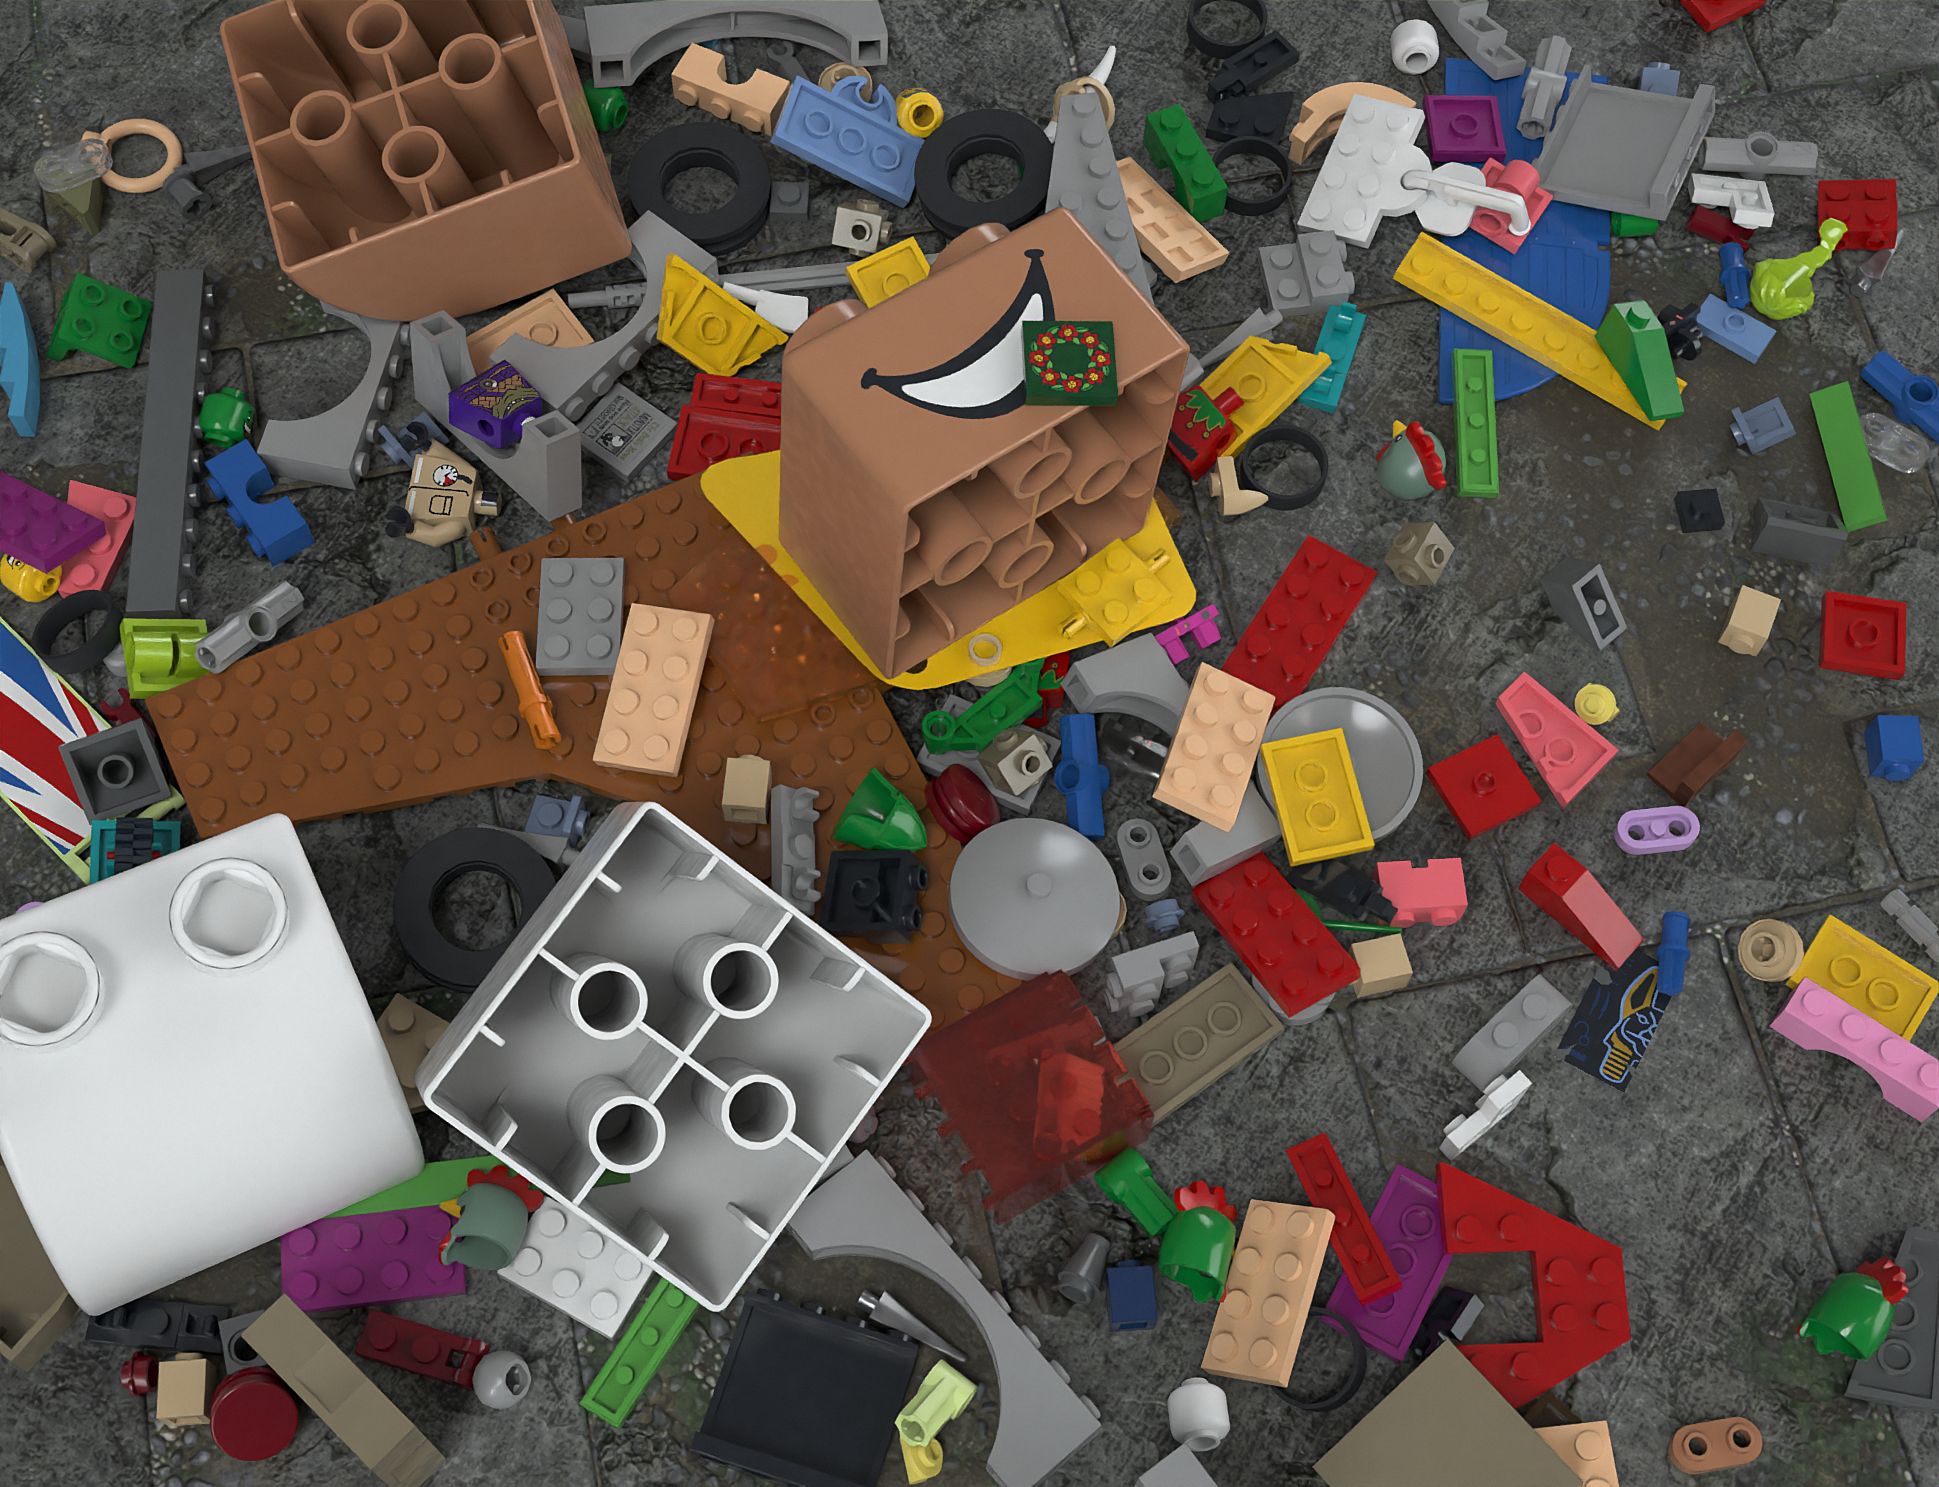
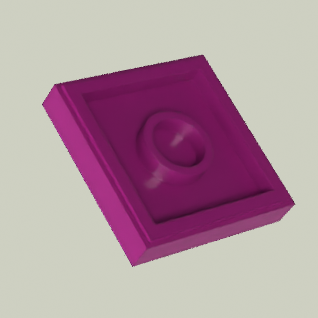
[1422,95,1507,162]

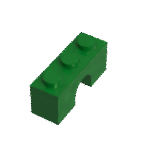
[1143,104,1228,223]

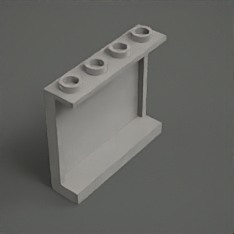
[1531,65,1715,221]

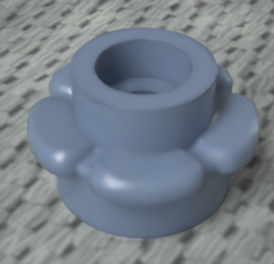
[1144,899,1185,933]

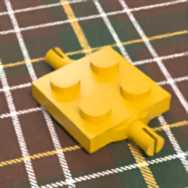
[1056,537,1173,648]

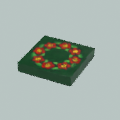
[1021,320,1118,406]

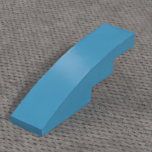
[0,282,40,437]

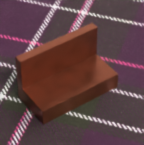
[1647,722,1748,807]

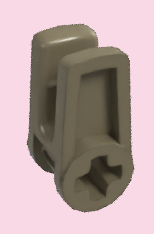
[0,207,57,273]

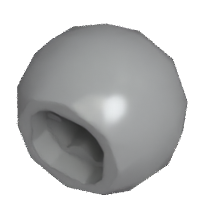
[472,1350,531,1410]

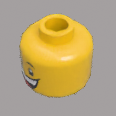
[0,554,62,603]

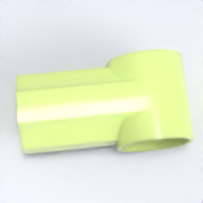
[895,1359,978,1447]

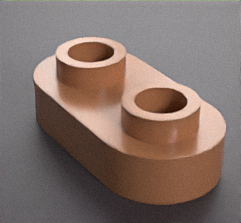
[1668,1417,1762,1474]

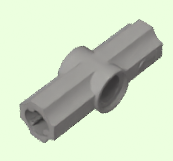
[1516,35,1572,140]
[1698,131,1818,181]
[194,581,305,674]

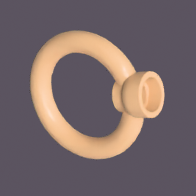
[80,119,183,193]

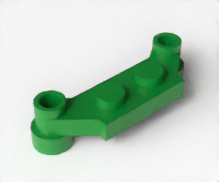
[922,657,1046,755]

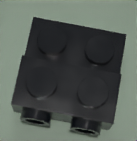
[819,850,928,944]

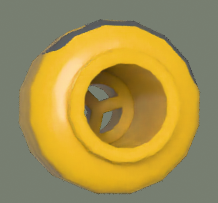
[895,87,944,138]

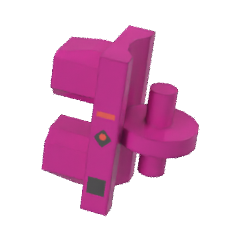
[1154,604,1221,665]

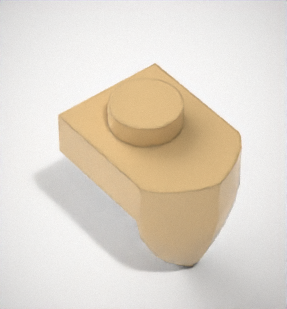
[1208,456,1268,516]

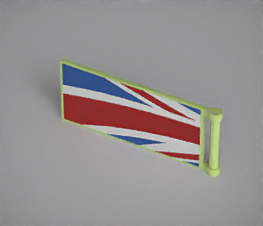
[0,617,186,886]

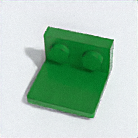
[45,272,151,369]

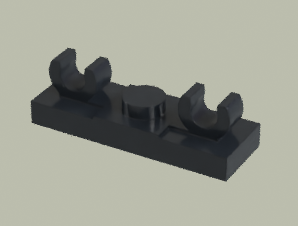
[85,1299,233,1356]

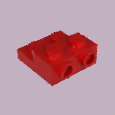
[1817,179,1898,251]

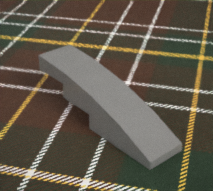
[1427,0,1527,80]

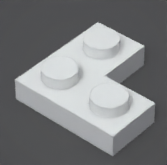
[1688,173,1775,229]
[1439,1070,1532,1161]

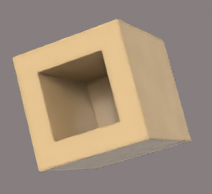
[1718,585,1781,657]
[722,755,772,824]
[1348,934,1413,998]
[156,1353,217,1426]

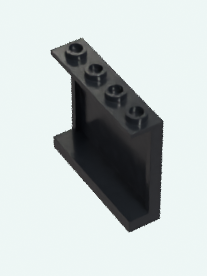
[690,1288,918,1487]

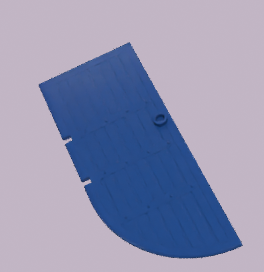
[1438,58,1611,404]

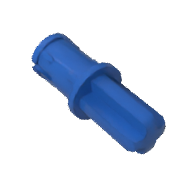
[1718,242,1751,310]
[1656,911,1691,996]

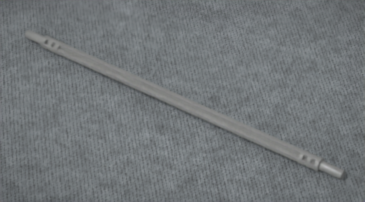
[568,251,1142,309]

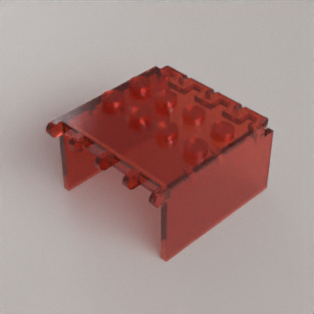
[900,969,1154,1226]

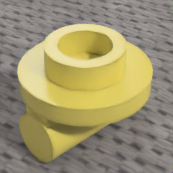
[1575,683,1620,725]
[900,1437,943,1484]

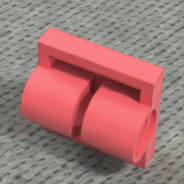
[1469,157,1553,255]

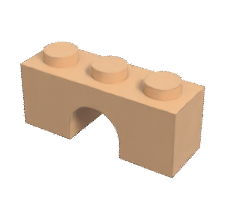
[671,43,790,137]

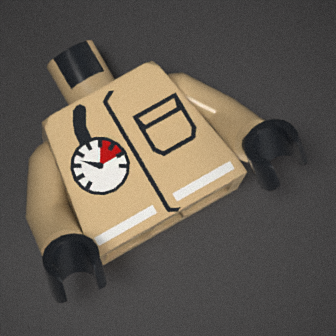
[385,421,502,547]

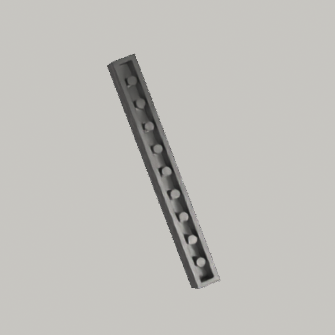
[126,269,218,619]

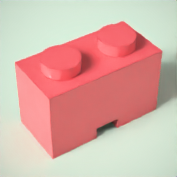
[1371,858,1468,928]

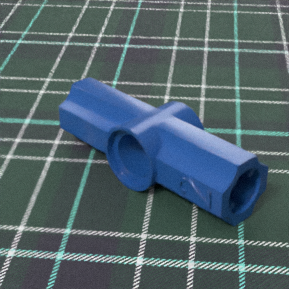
[1859,350,1939,443]
[1054,713,1110,842]

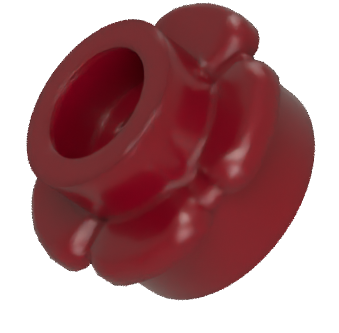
[121,1351,159,1397]

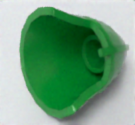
[830,767,928,852]

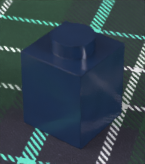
[1105,1260,1158,1332]

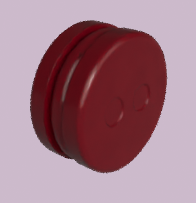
[924,764,1001,845]
[210,1366,299,1461]

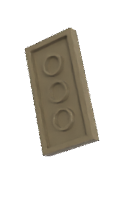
[1095,962,1285,1131]

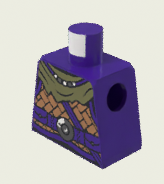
[448,360,542,449]

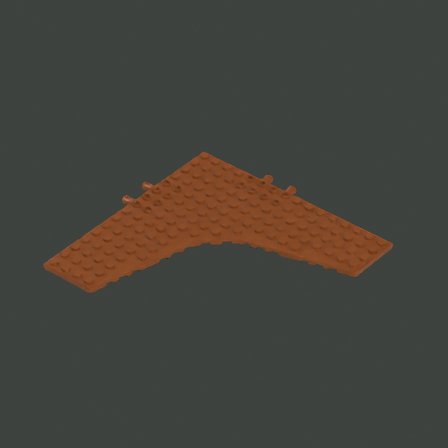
[144,451,1038,1058]

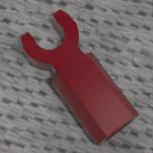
[1685,205,1755,255]
[100,687,163,749]

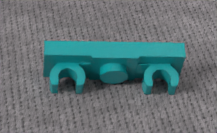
[1298,301,1366,414]

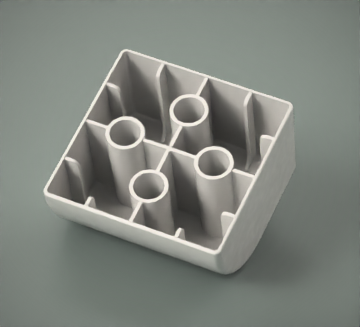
[414,802,932,1312]
[0,813,425,1316]

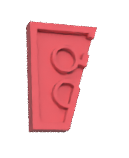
[58,480,136,598]
[1495,671,1619,809]

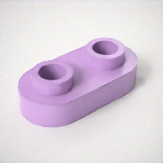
[1614,806,1700,855]

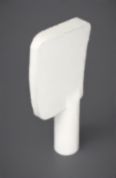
[723,282,808,334]

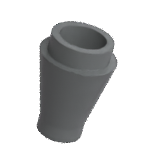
[1058,1233,1111,1304]

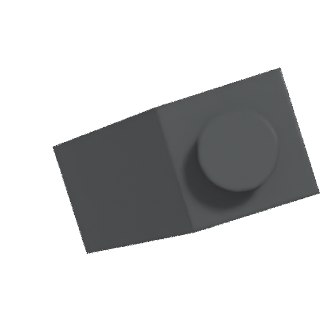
[1540,557,1627,651]

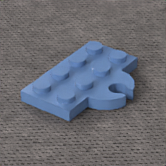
[770,75,925,209]

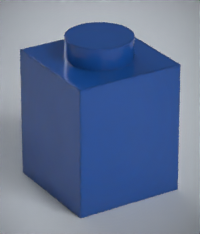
[1864,715,1924,781]

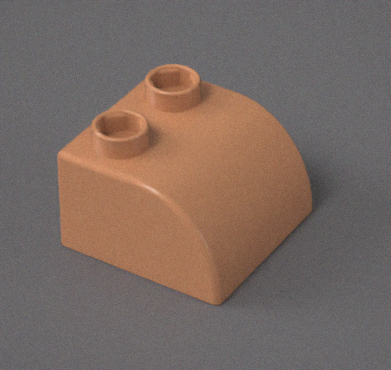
[220,0,632,321]

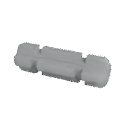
[1880,889,1939,962]

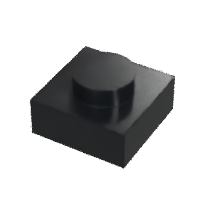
[1674,488,1725,533]

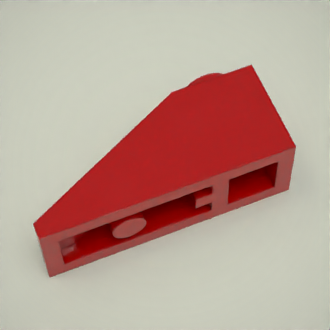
[1518,842,1644,970]

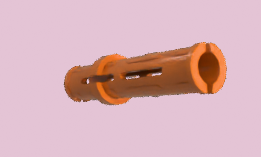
[498,631,562,749]

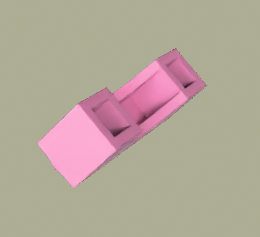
[1769,977,1939,1122]

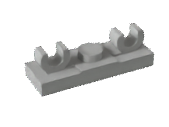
[771,784,821,917]

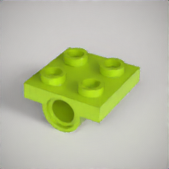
[119,618,211,699]

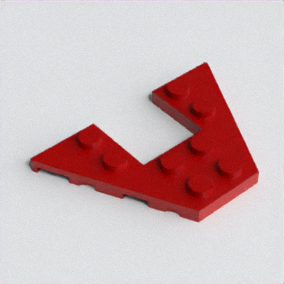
[1435,1163,1631,1410]

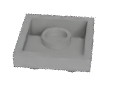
[1257,230,1355,317]
[1102,931,1200,1017]

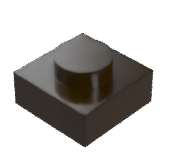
[1522,1390,1583,1429]

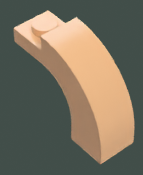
[1289,82,1417,165]

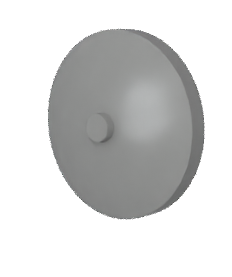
[1255,687,1423,843]
[948,818,1120,981]

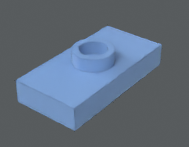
[1697,293,1776,364]

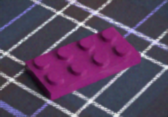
[0,471,107,574]
[1318,1163,1454,1365]
[281,1205,467,1314]

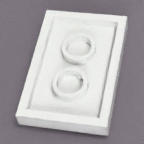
[497,1195,655,1341]

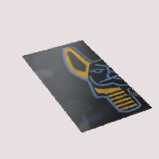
[1554,950,1672,1093]

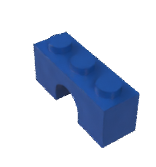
[205,439,315,567]

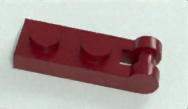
[354,1309,491,1391]

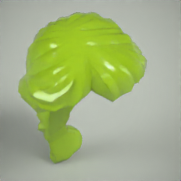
[1749,218,1848,320]

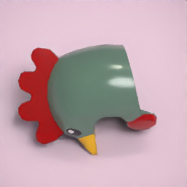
[1376,420,1446,500]
[438,1165,544,1270]

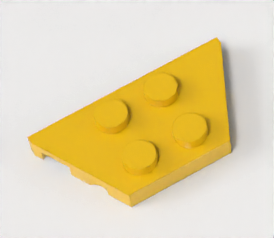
[656,253,789,377]
[1199,335,1332,460]

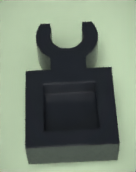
[1409,1286,1484,1360]

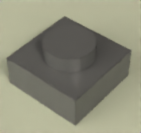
[770,182,809,222]

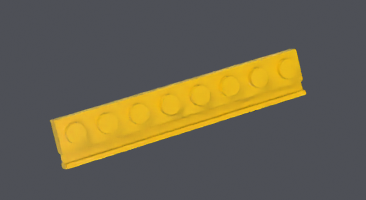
[1393,232,1687,431]

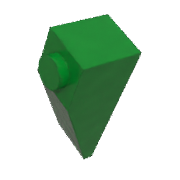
[1594,300,1684,421]

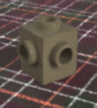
[832,199,892,257]
[1384,522,1455,586]
[976,726,1053,797]

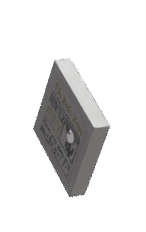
[576,382,678,483]

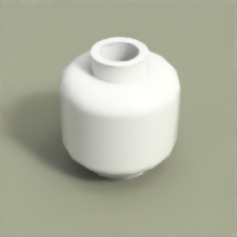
[1390,19,1439,75]
[1167,1378,1230,1451]

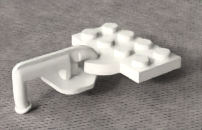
[1297,94,1531,249]

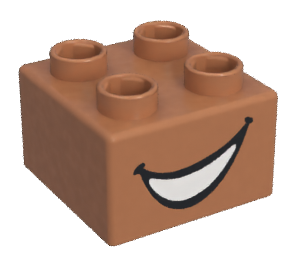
[779,207,1190,679]

